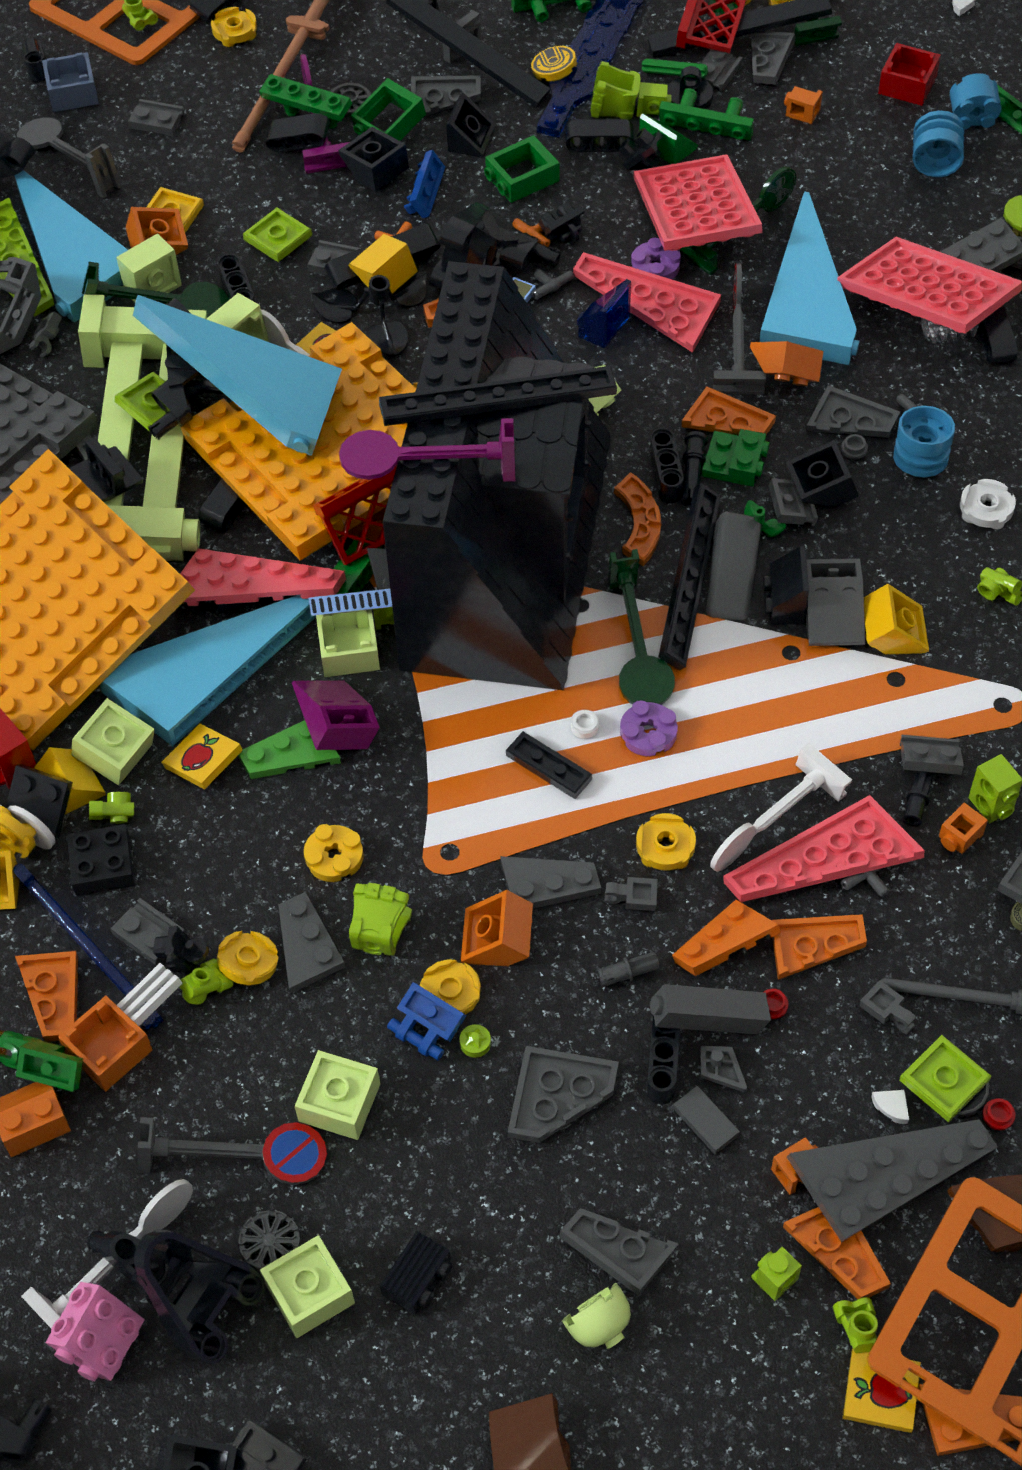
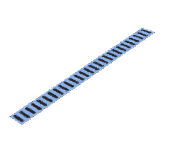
[308,589,392,616]

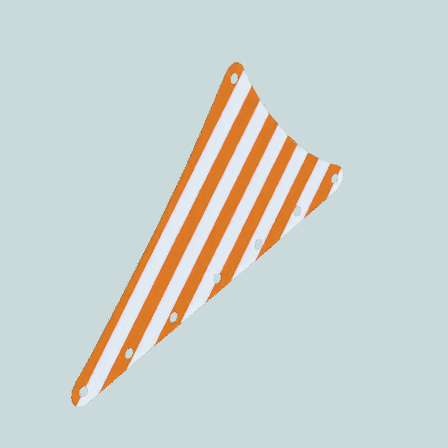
[369,575,1022,875]

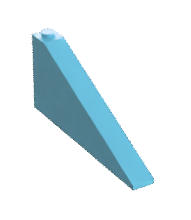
[14,170,128,323]
[760,191,859,365]
[133,295,342,456]
[100,595,316,747]

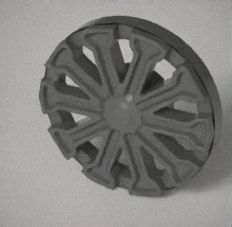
[330,83,371,118]
[238,1210,301,1272]

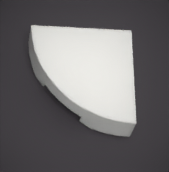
[952,0,975,16]
[871,1090,909,1124]

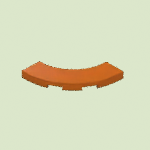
[614,472,661,566]

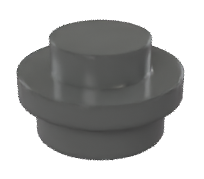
[841,434,868,459]

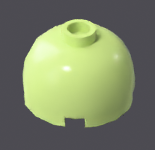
[562,1283,631,1349]

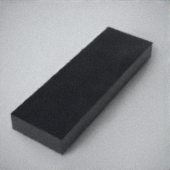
[506,731,592,799]

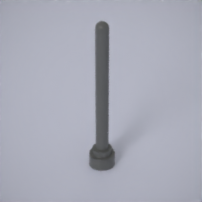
[881,978,1022,1015]

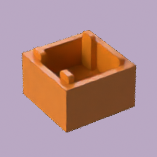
[58,995,152,1092]

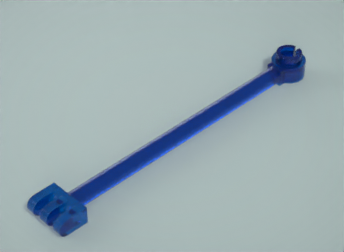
[13,864,164,1030]

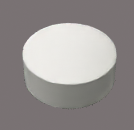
[571,710,599,739]

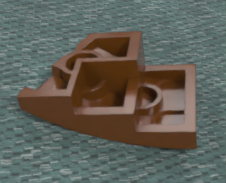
[947,1174,1022,1252]
[489,1393,571,1470]

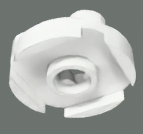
[960,479,1016,529]

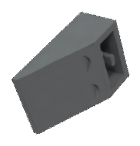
[805,558,865,646]

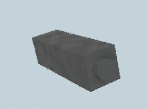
[650,984,771,1034]

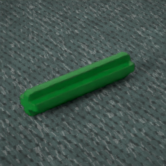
[642,59,708,79]

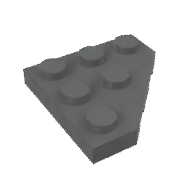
[507,1046,619,1143]

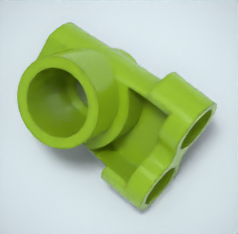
[122,0,158,31]
[977,567,1022,606]
[89,792,134,824]
[179,959,233,1005]
[833,1297,878,1353]

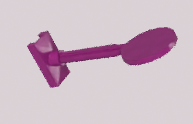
[300,54,349,174]
[339,418,515,482]

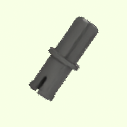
[597,952,659,987]

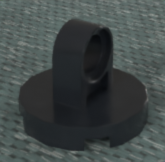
[667,66,713,109]

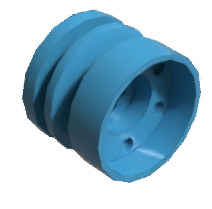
[913,110,964,177]
[893,406,955,477]

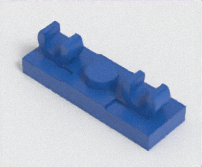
[404,150,445,219]

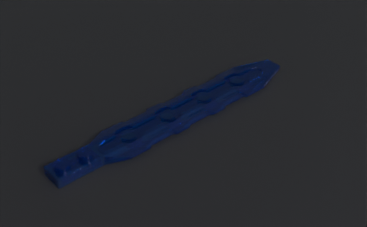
[537,0,644,138]

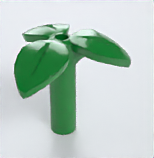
[744,500,786,541]

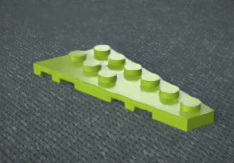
[0,197,55,317]

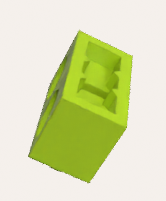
[968,754,1022,824]

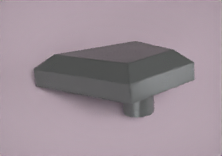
[700,1046,747,1092]

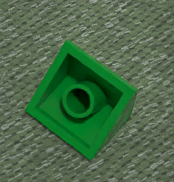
[639,114,698,164]

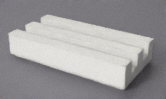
[117,963,182,1026]

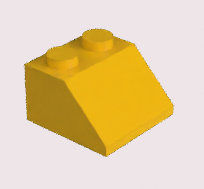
[864,584,929,655]

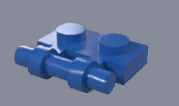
[387,982,467,1061]

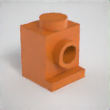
[784,86,823,124]
[939,803,988,854]
[771,1137,818,1195]

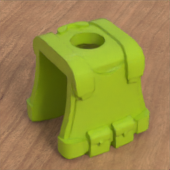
[590,61,641,120]
[349,883,412,956]

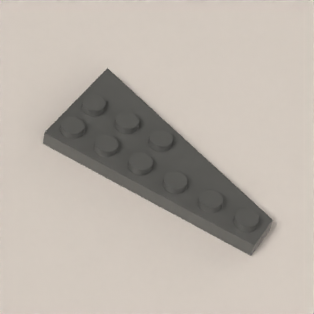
[787,1119,998,1243]

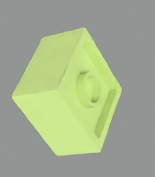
[116,234,182,302]
[207,293,269,342]
[316,609,380,677]
[71,698,155,786]
[295,1050,380,1140]
[260,1235,355,1339]

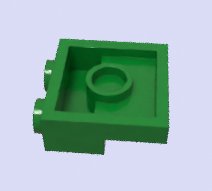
[702,429,770,487]

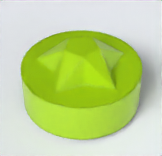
[460,1024,491,1058]

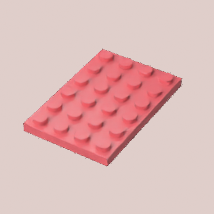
[634,154,762,251]
[838,237,1022,334]

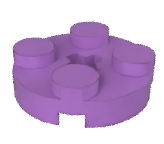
[631,238,681,279]
[620,700,678,756]

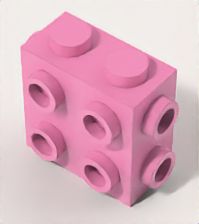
[45,1282,145,1382]

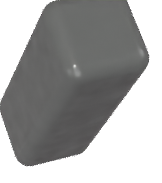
[705,511,761,620]

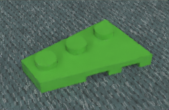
[238,720,341,779]

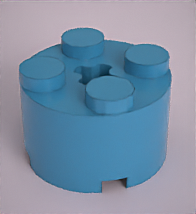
[950,73,1001,129]

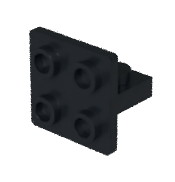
[70,437,143,502]

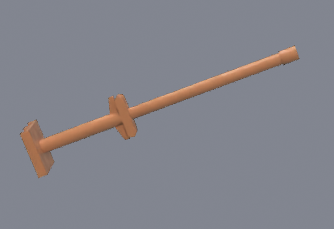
[231,0,330,153]

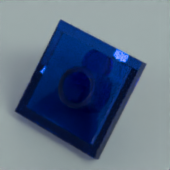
[577,279,631,348]

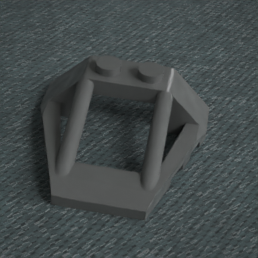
[0,257,41,354]

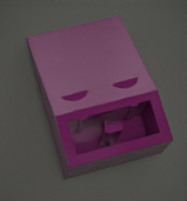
[292,680,380,750]

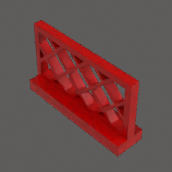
[676,0,747,53]
[312,465,397,565]

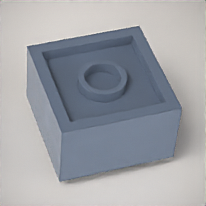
[42,52,99,112]

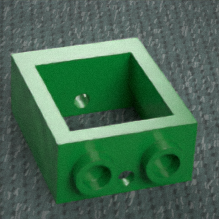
[351,78,426,141]
[484,135,560,203]

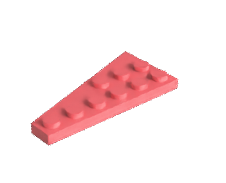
[573,252,721,353]
[180,548,346,606]
[723,795,925,902]

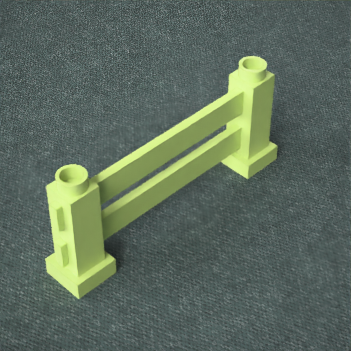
[78,294,207,561]

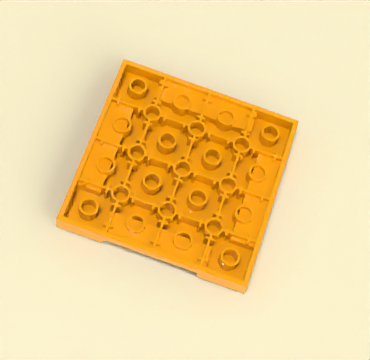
[181,322,416,561]
[0,449,195,750]

